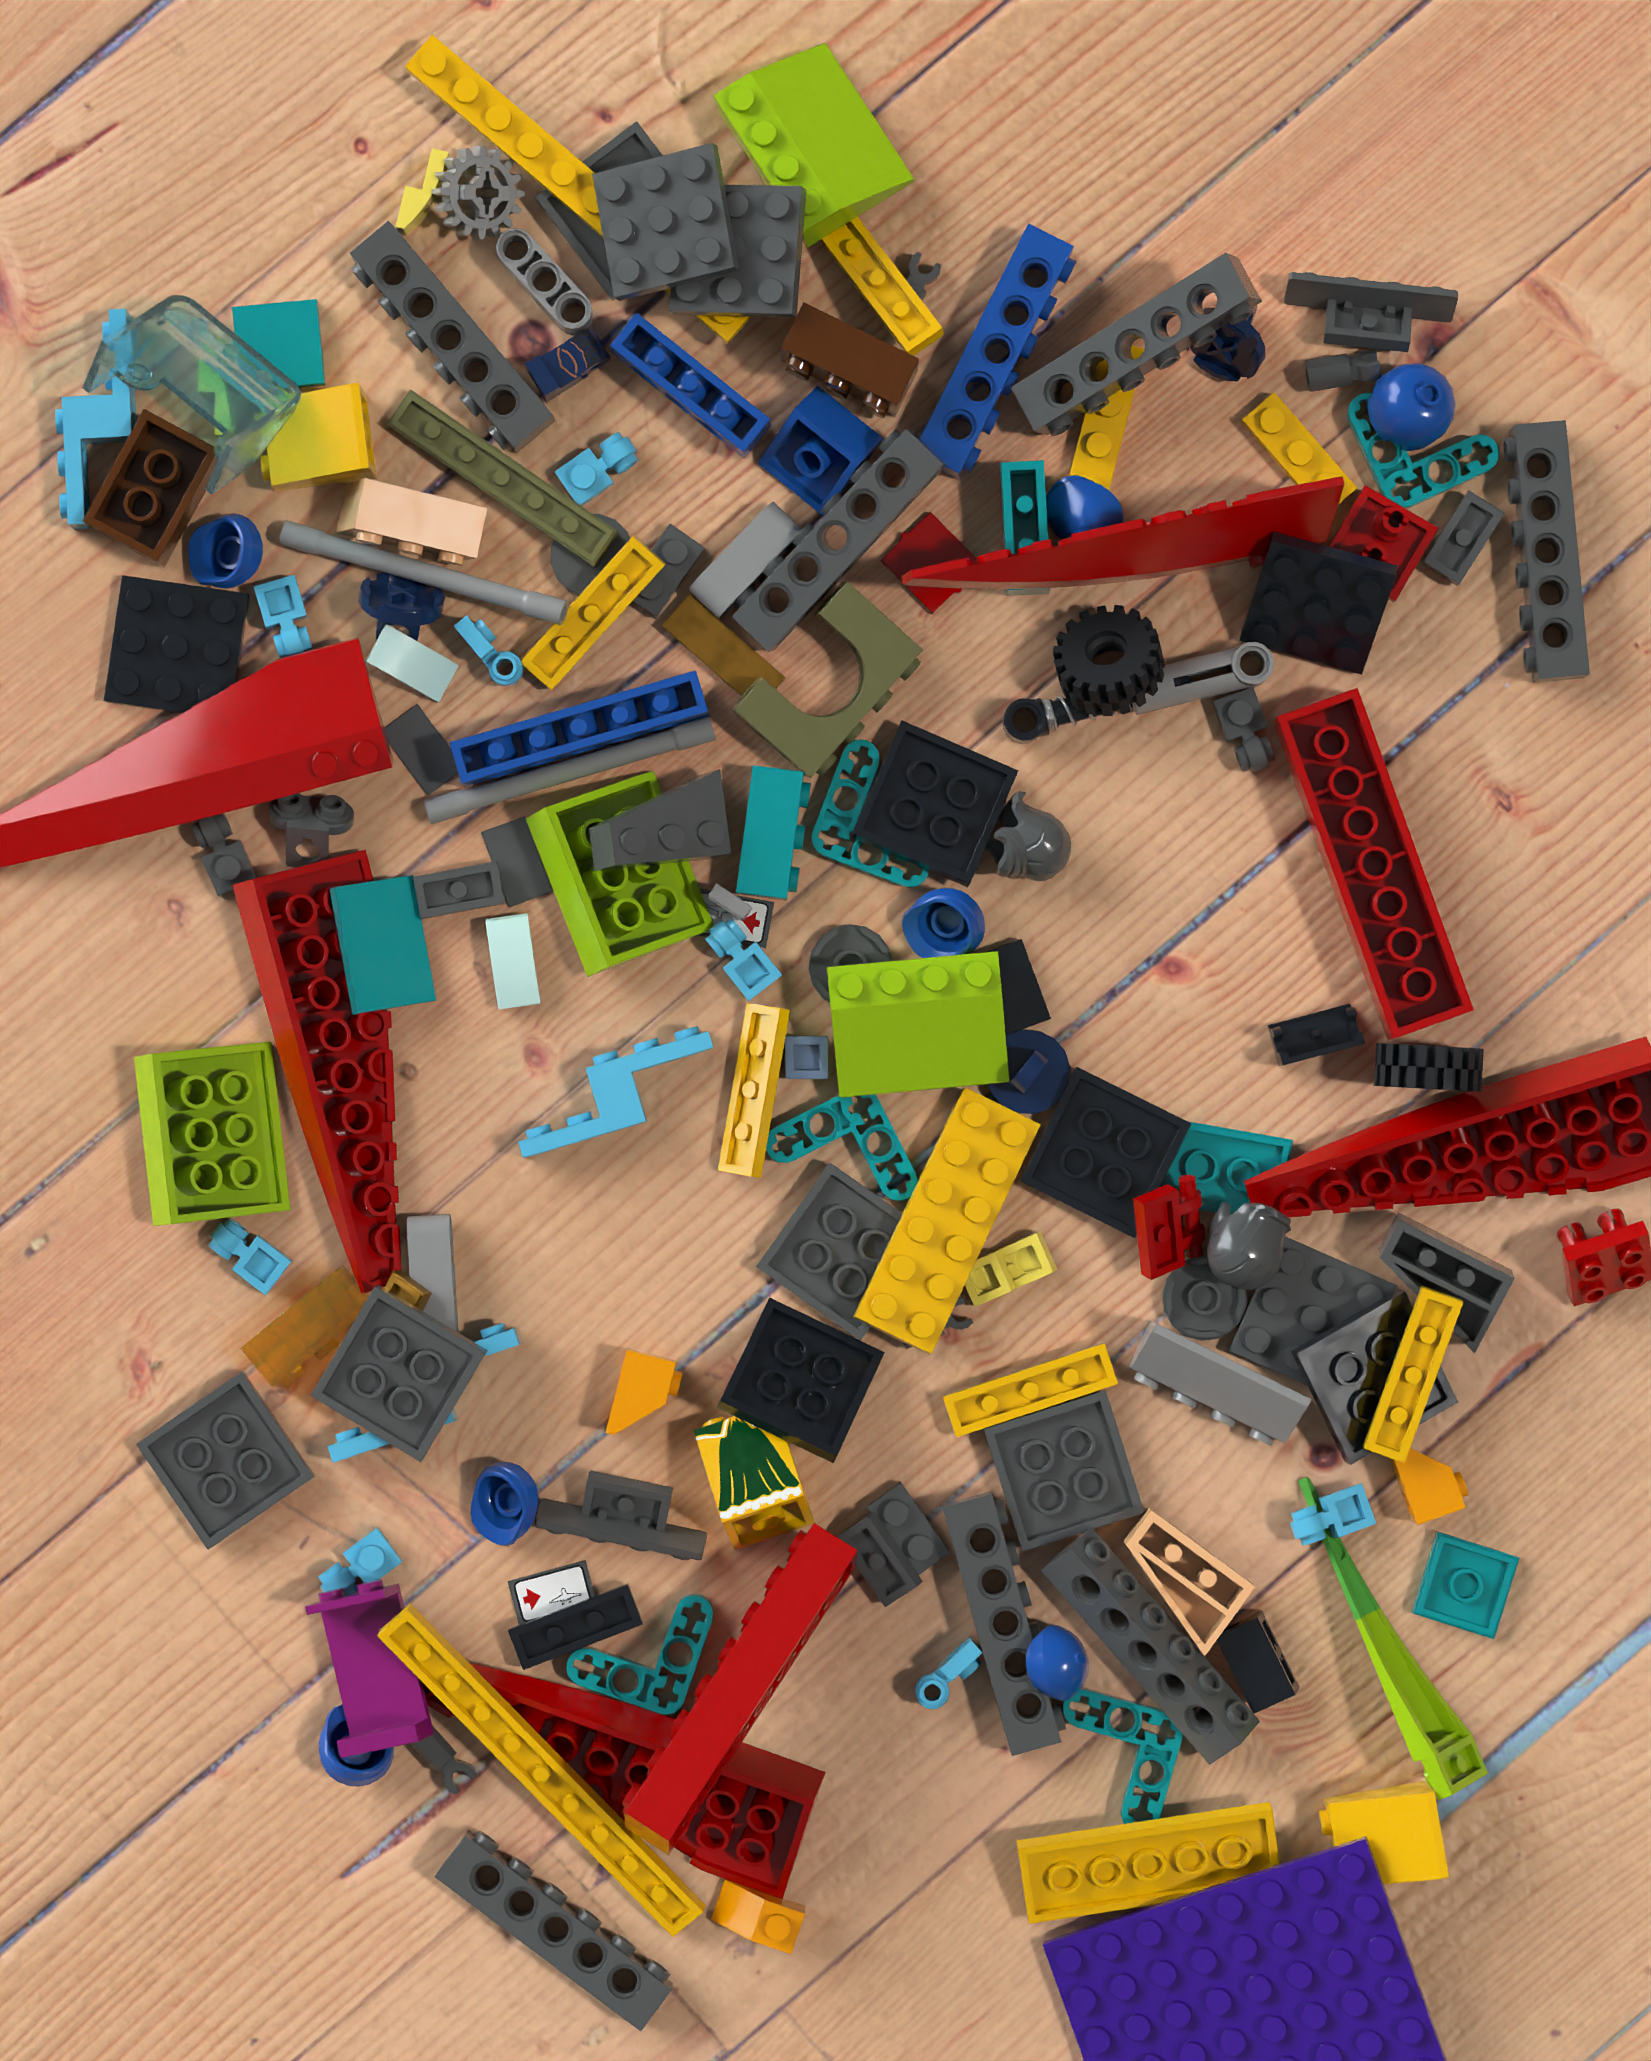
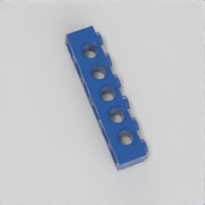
[920,223,1077,479]
[449,670,709,787]

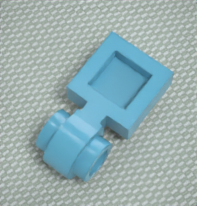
[554,432,639,506]
[254,575,313,658]
[454,615,523,687]
[705,918,782,1001]
[208,1218,293,1295]
[1290,1483,1376,1546]
[318,1527,403,1595]
[915,1636,983,1709]

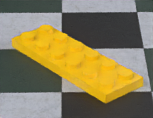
[853,1087,1041,1355]
[1016,1802,1279,1924]

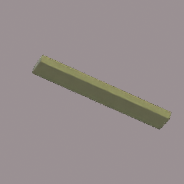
[386,389,619,568]

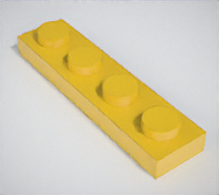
[820,217,945,356]
[1069,345,1144,490]
[521,535,665,691]
[718,1003,790,1178]
[1363,1286,1463,1463]
[942,1343,1118,1438]

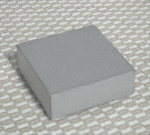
[708,883,753,921]

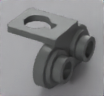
[269,793,354,867]

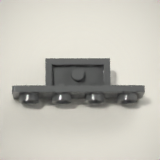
[1284,272,1458,352]
[535,1471,707,1560]

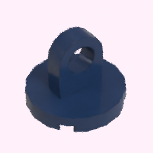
[1186,305,1265,381]
[358,572,445,641]
[988,1030,1070,1114]

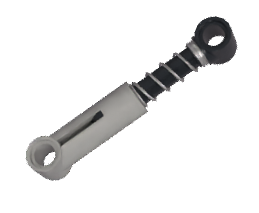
[1002,642,1274,744]

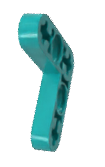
[1346,393,1499,509]
[812,739,929,888]
[766,1095,918,1201]
[566,1593,714,1715]
[1062,1688,1183,1824]

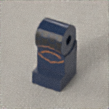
[525,328,611,402]

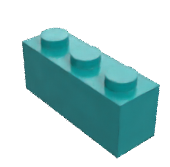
[999,460,1051,596]
[736,765,811,901]

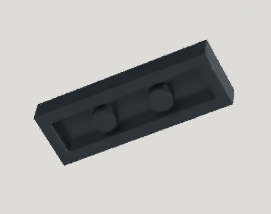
[508,1583,643,1670]

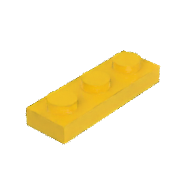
[1241,392,1357,505]

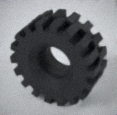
[1053,605,1165,716]
[1374,1043,1484,1092]

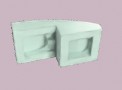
[365,624,459,703]
[486,913,541,1010]

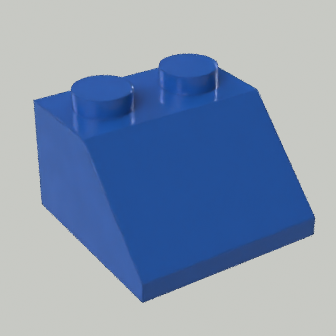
[758,385,884,516]

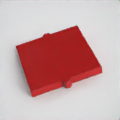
[881,512,977,614]

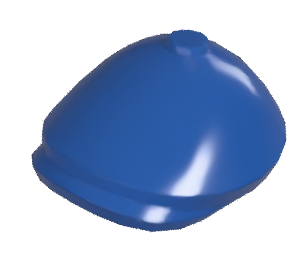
[1046,475,1124,540]
[188,513,263,589]
[902,888,985,958]
[470,1461,539,1547]
[1026,1625,1089,1701]
[319,1704,394,1787]

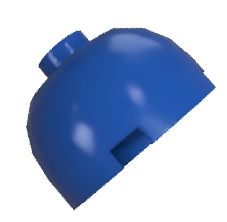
[1367,363,1456,451]

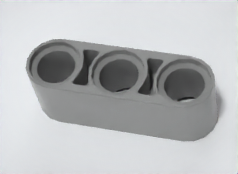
[496,228,594,336]
[688,501,802,619]
[407,1214,458,1332]

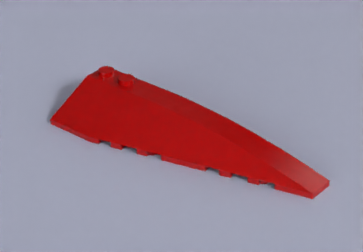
[901,476,1345,589]
[0,637,393,868]
[232,849,402,1293]
[1244,1036,1651,1218]
[422,1663,826,1899]

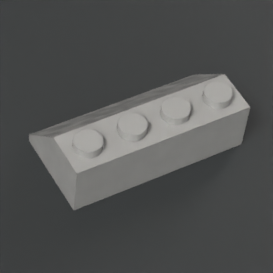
[1128,1321,1311,1446]

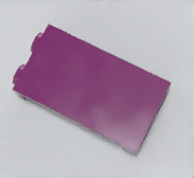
[305,1579,434,1758]

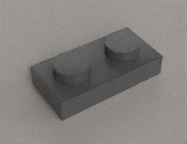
[1422,490,1504,586]
[632,524,705,619]
[413,861,505,919]
[866,1482,950,1575]
[837,1511,923,1607]

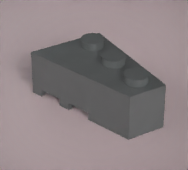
[589,769,731,871]
[1378,1212,1515,1354]

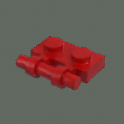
[1133,1175,1206,1280]

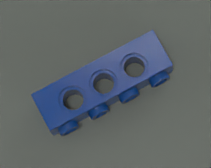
[610,312,771,459]

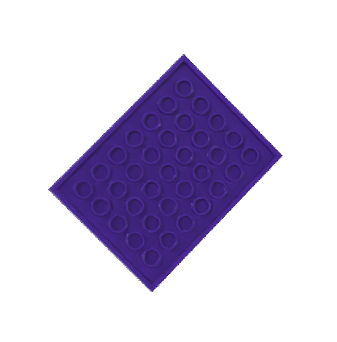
[1043,1836,1447,2061]

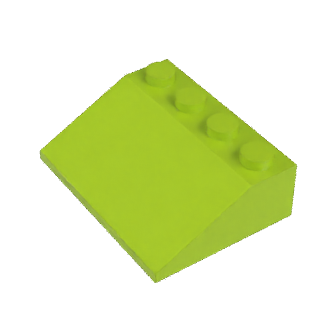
[713,43,915,248]
[526,771,714,977]
[827,951,1009,1098]
[134,1041,291,1226]

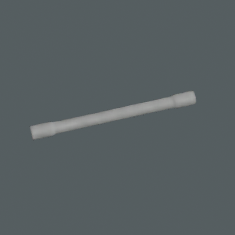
[280,520,568,625]
[424,716,716,824]

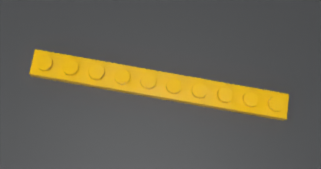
[404,34,752,344]
[377,1603,706,1937]

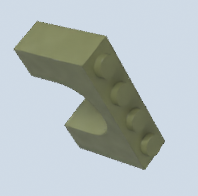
[730,581,923,778]

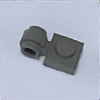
[1212,687,1275,773]
[191,813,258,897]

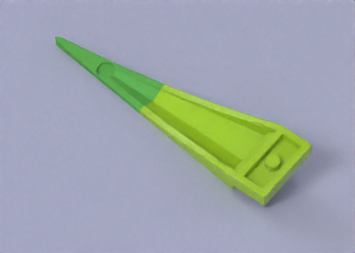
[1298,1477,1488,1800]

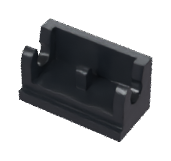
[1267,1004,1365,1066]
[1217,1610,1299,1714]

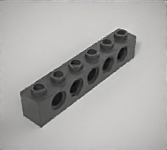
[350,220,555,453]
[1011,253,1262,436]
[1503,420,1590,683]
[732,429,948,652]
[942,1491,1066,1756]
[1041,1527,1260,1765]
[435,1830,673,2031]

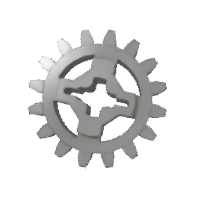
[432,146,525,239]

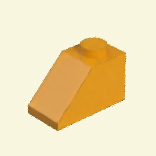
[605,1348,683,1435]
[1390,1448,1469,1525]
[711,1879,805,1954]

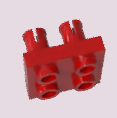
[1329,485,1438,603]
[1557,1208,1651,1307]

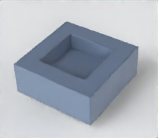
[785,1036,828,1079]

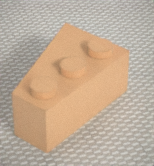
[336,478,487,566]
[1123,1507,1255,1656]

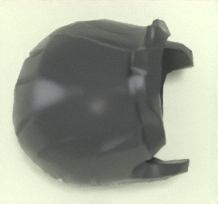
[986,791,1071,881]
[1207,1202,1291,1290]

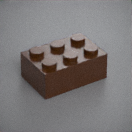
[781,302,919,418]
[83,409,225,568]

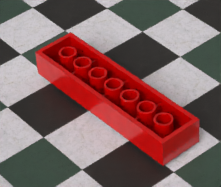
[1273,688,1474,1040]
[622,1523,858,1855]

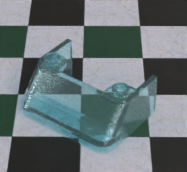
[82,295,301,495]

